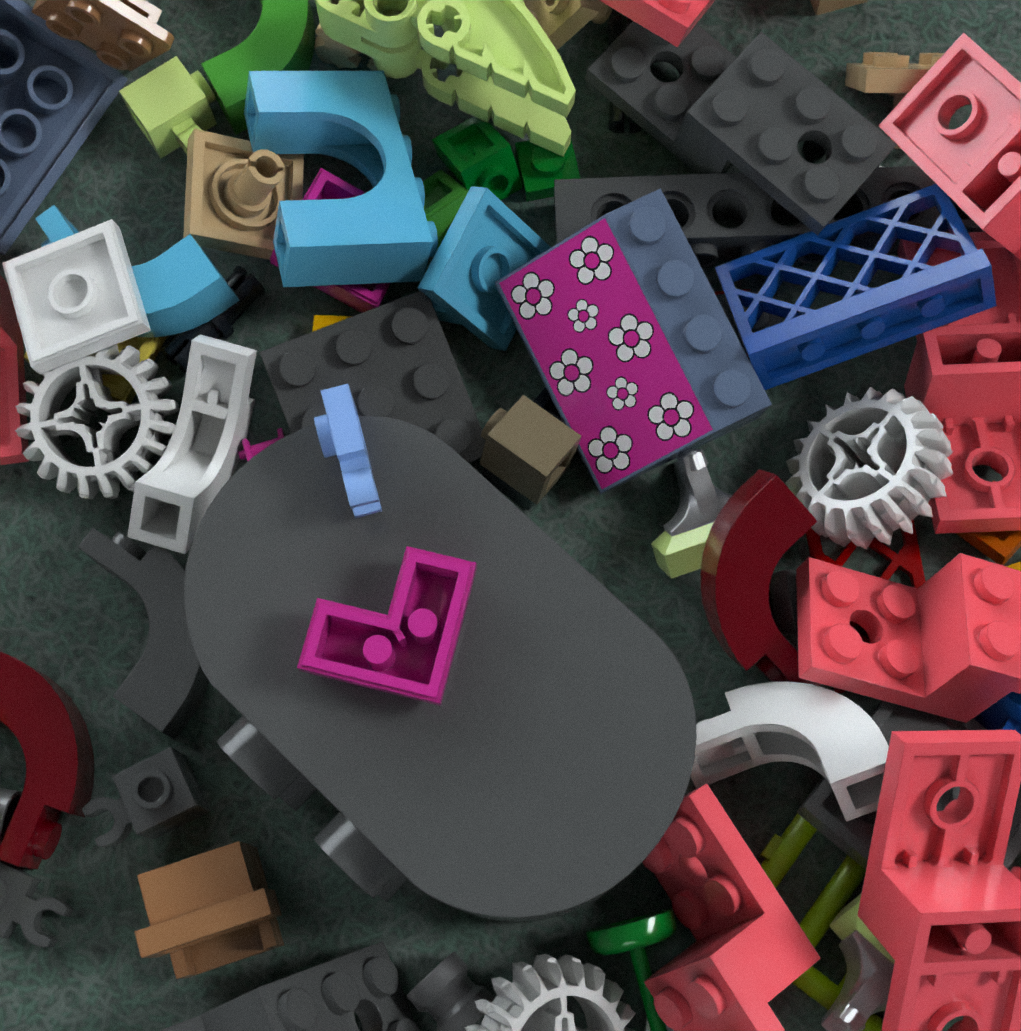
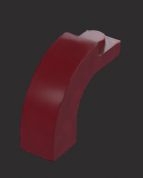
[701,469,821,686]
[0,652,95,870]

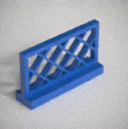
[715,184,997,390]

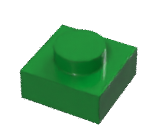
[515,140,581,202]

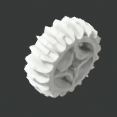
[15,344,179,500]
[786,387,954,550]
[464,954,636,1031]

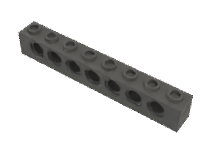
[554,166,985,268]

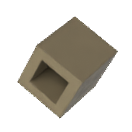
[480,395,581,505]

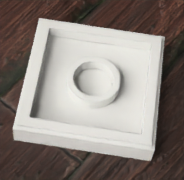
[2,219,151,374]

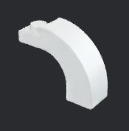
[127,334,257,554]
[691,681,889,822]

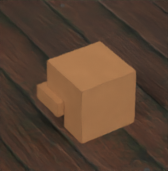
[134,841,284,979]

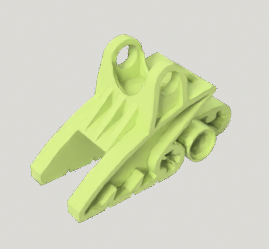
[315,0,576,157]

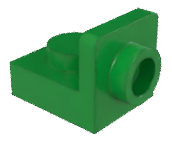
[432,116,523,200]

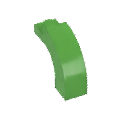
[201,0,315,135]

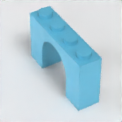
[244,71,438,287]

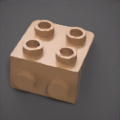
[31,0,174,71]

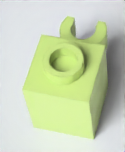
[119,56,217,158]

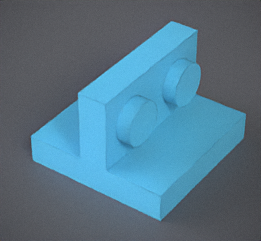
[418,186,551,351]

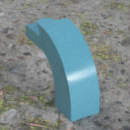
[35,205,239,338]

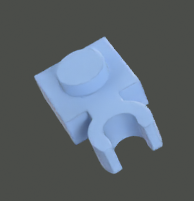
[314,383,382,518]

